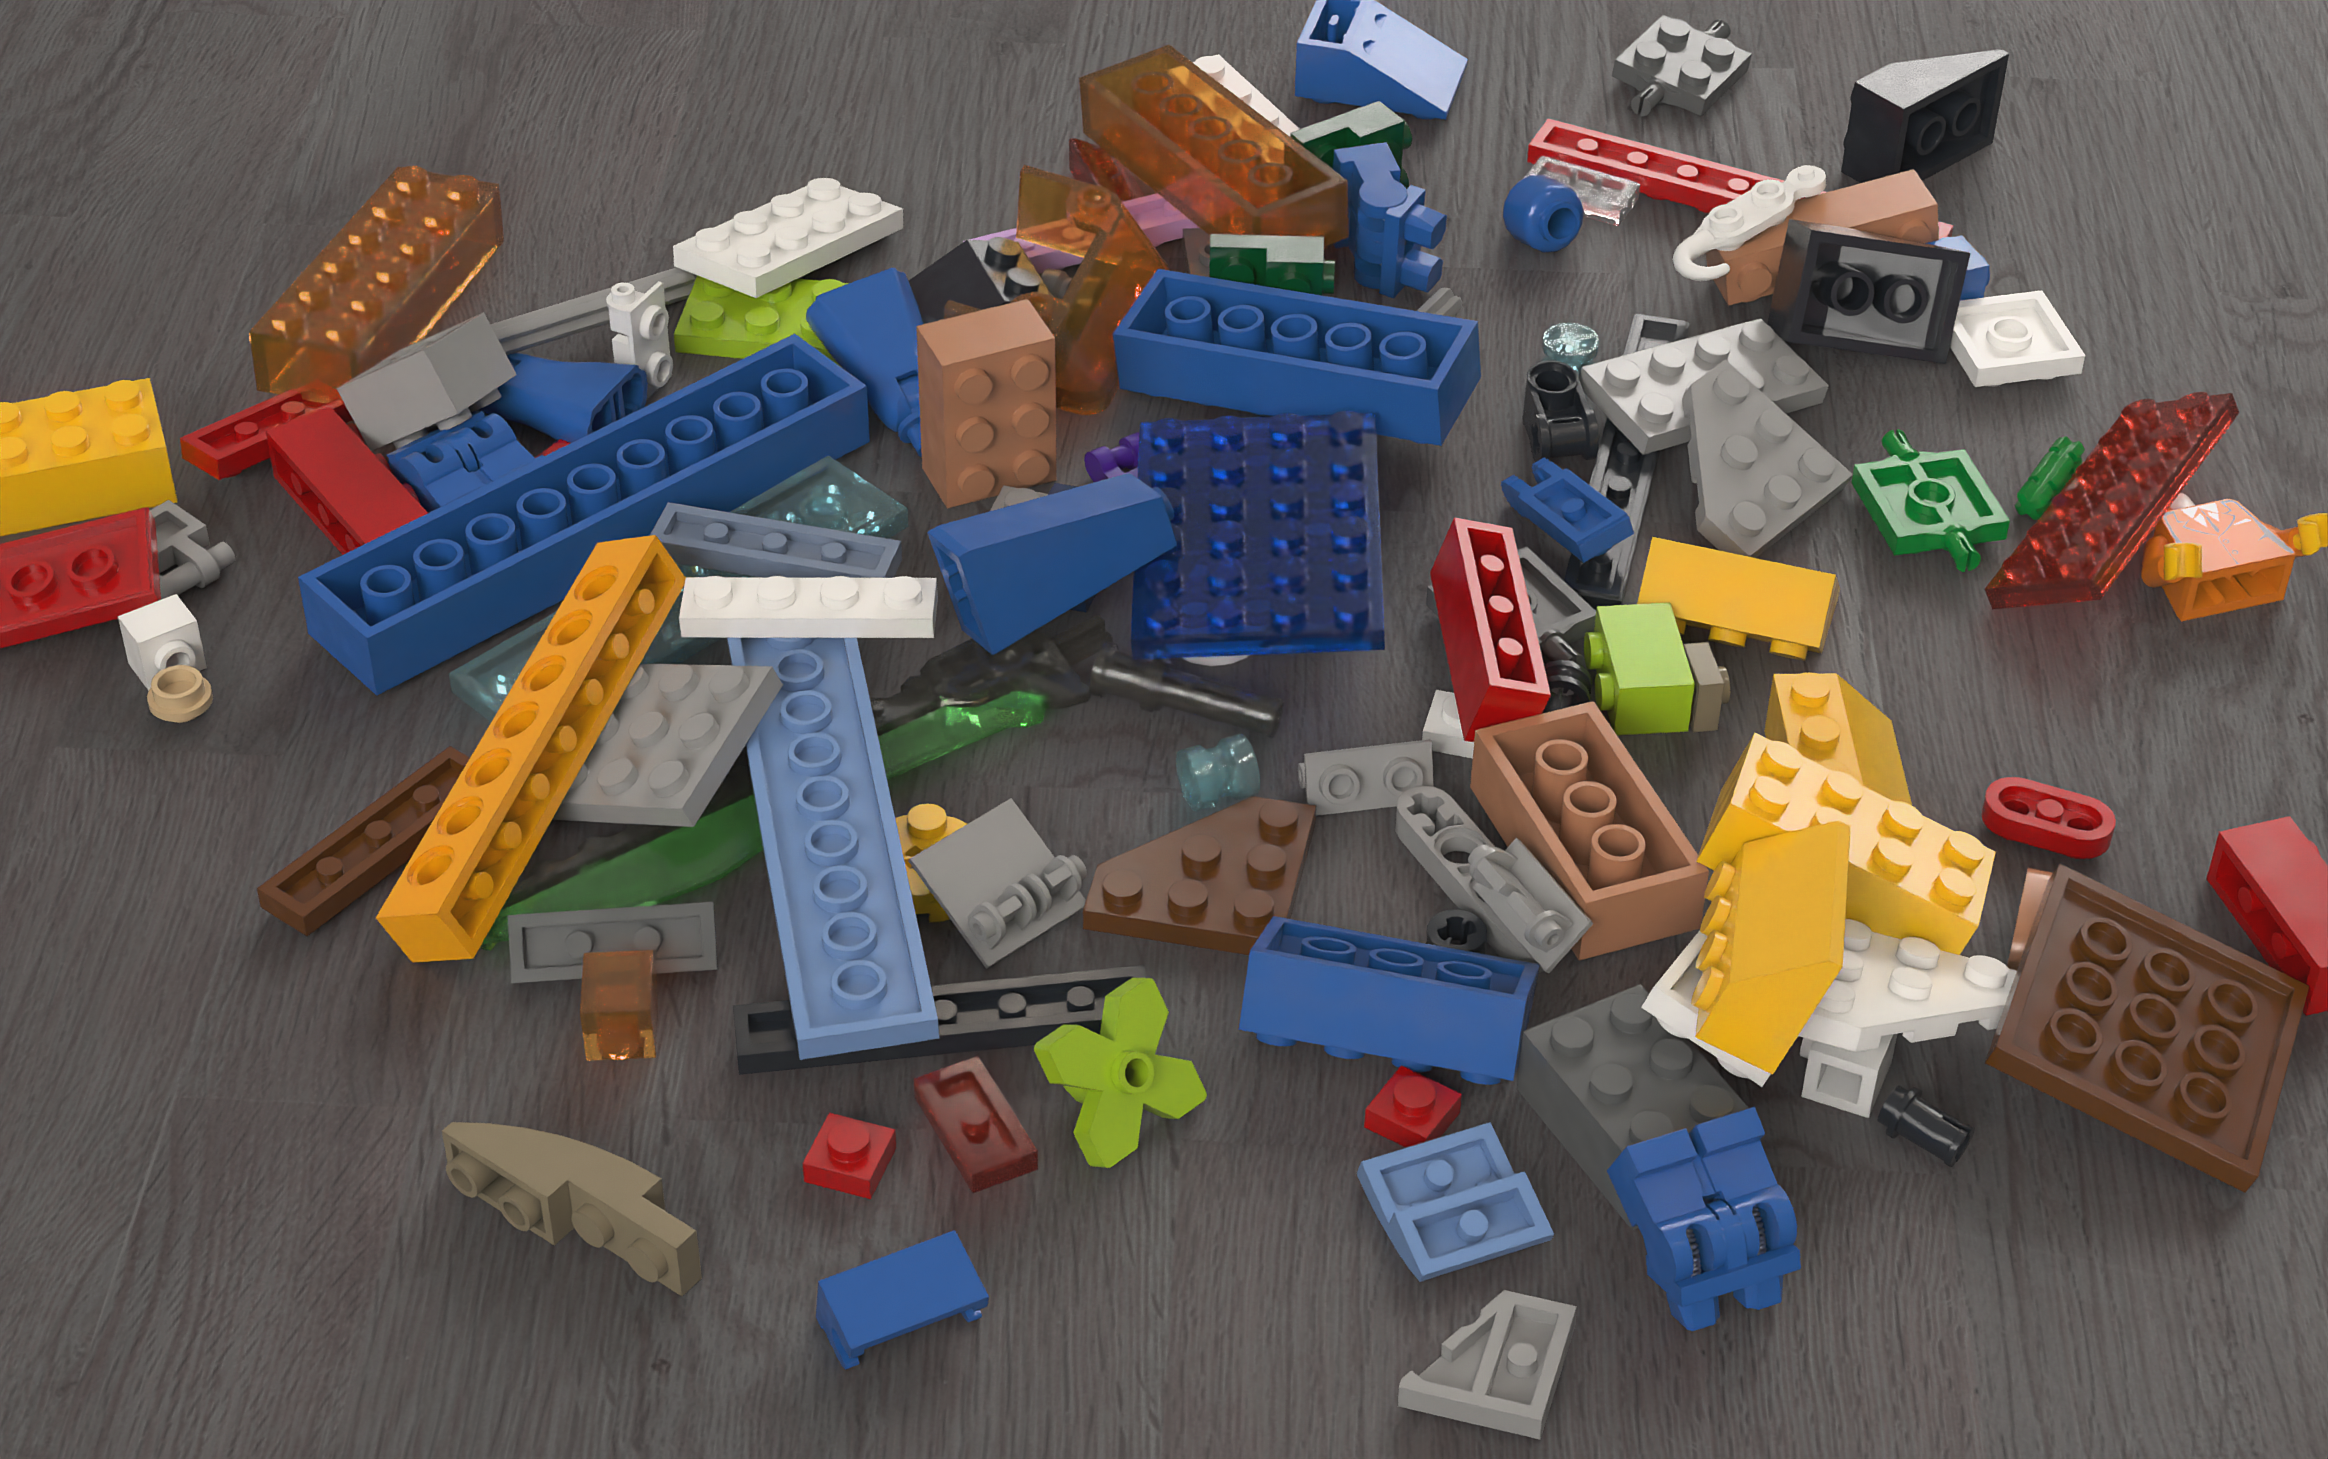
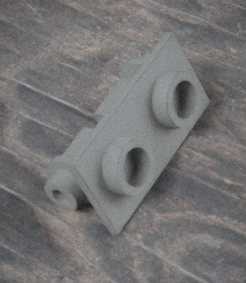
[1298,739,1434,816]
[1468,838,1594,973]

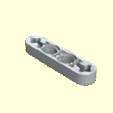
[1395,786,1544,972]

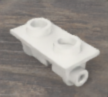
[606,281,673,399]

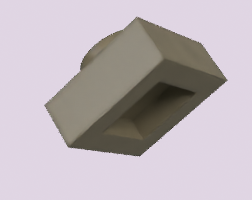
[1683,642,1730,733]

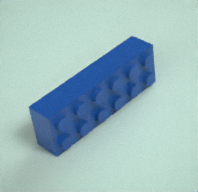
[1113,269,1481,446]

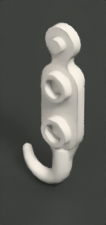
[1672,165,1826,281]

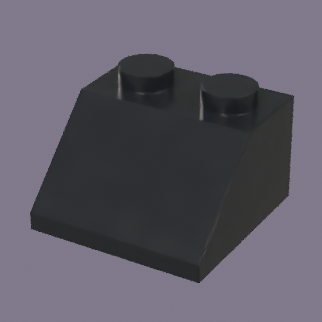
[909,237,1057,329]

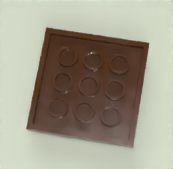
[1985,863,2309,1193]

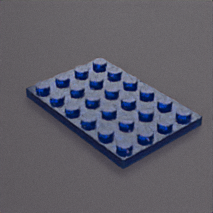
[1131,411,1385,660]

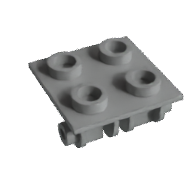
[909,798,1087,969]

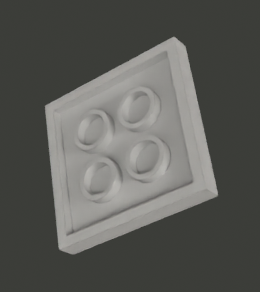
[552,664,783,827]

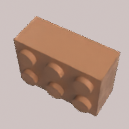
[916,299,1057,509]

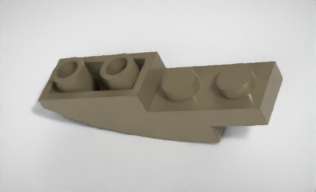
[442,1122,702,1296]

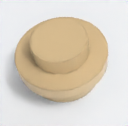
[147,665,213,723]

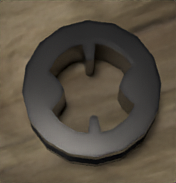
[1542,660,1592,714]
[1426,910,1487,954]

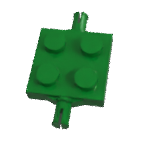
[1851,429,2010,572]

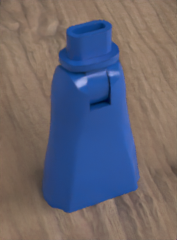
[806,268,924,457]
[479,352,648,443]

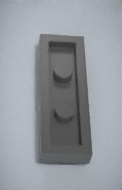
[507,902,718,983]

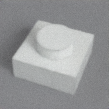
[1422,690,1474,759]

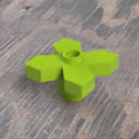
[1034,978,1207,1168]

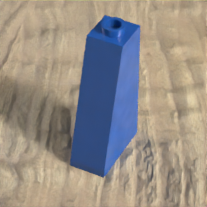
[927,473,1177,655]

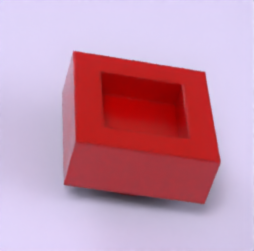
[1364,1065,1462,1148]
[803,1112,897,1199]

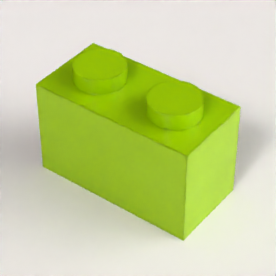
[1584,603,1695,735]

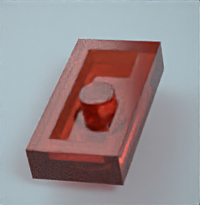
[914,1056,1038,1193]

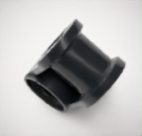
[1522,360,1599,462]

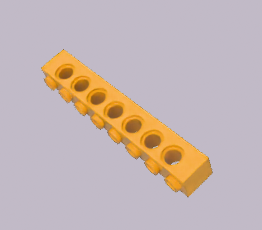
[376,535,686,963]

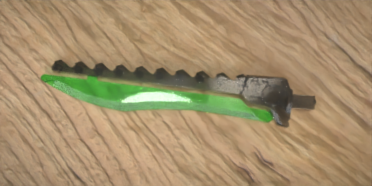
[480,615,1113,951]

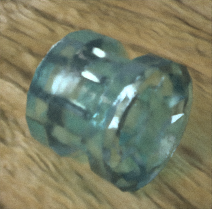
[1541,323,1600,378]

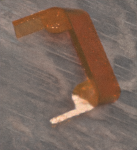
[944,165,1169,415]

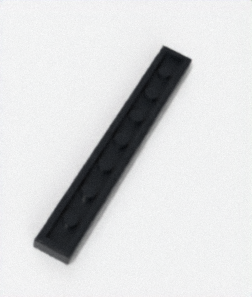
[1564,314,1690,610]

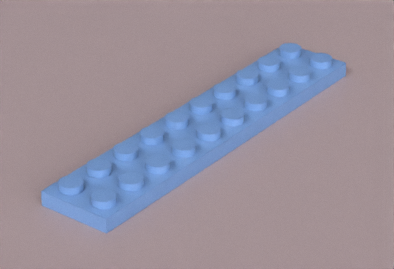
[727,638,939,1060]

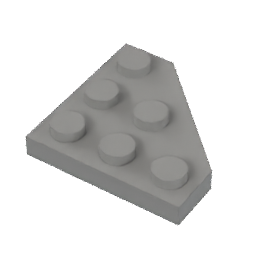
[1682,359,1853,558]

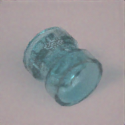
[1176,734,1260,812]

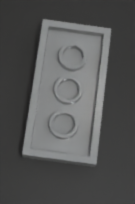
[1579,318,1829,455]

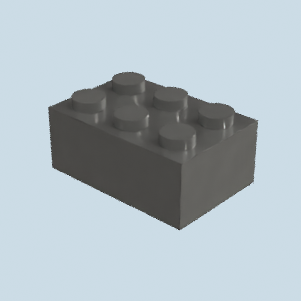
[1517,984,1749,1231]

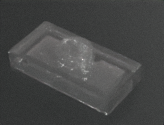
[1524,156,1640,226]

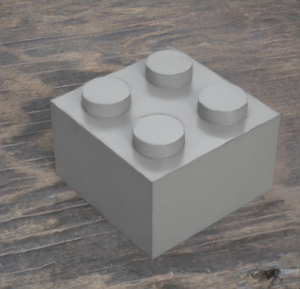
[336,312,517,451]

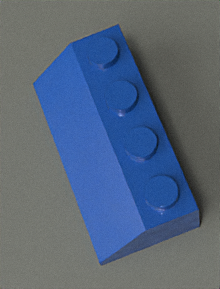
[1239,916,1540,1085]

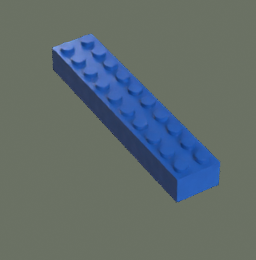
[298,334,870,696]

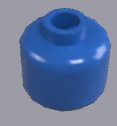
[1503,175,1584,252]

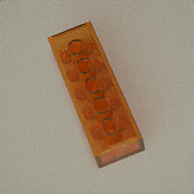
[1079,45,1349,248]
[249,166,504,404]

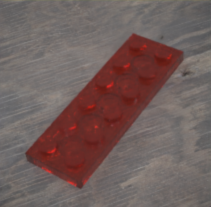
[1984,392,2239,610]

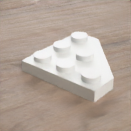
[1798,919,2017,1052]

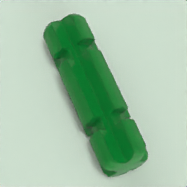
[2015,436,2085,520]

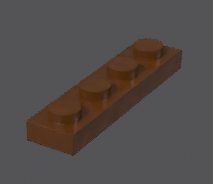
[257,746,470,936]

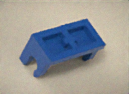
[816,1230,989,1370]

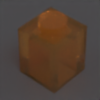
[580,950,658,1061]

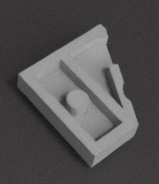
[1398,1290,1577,1440]

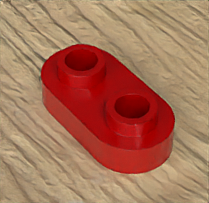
[1981,777,2116,859]

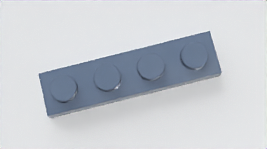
[650,502,902,578]

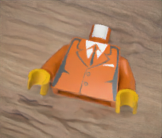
[2141,493,2328,621]

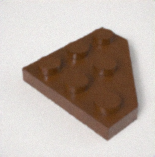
[1083,796,1316,955]

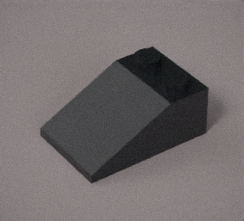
[1841,49,2009,183]
[1767,219,1970,364]

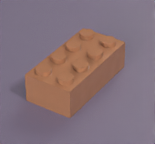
[1470,701,1709,961]

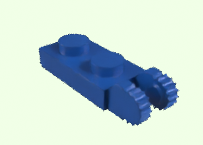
[1501,457,1634,563]

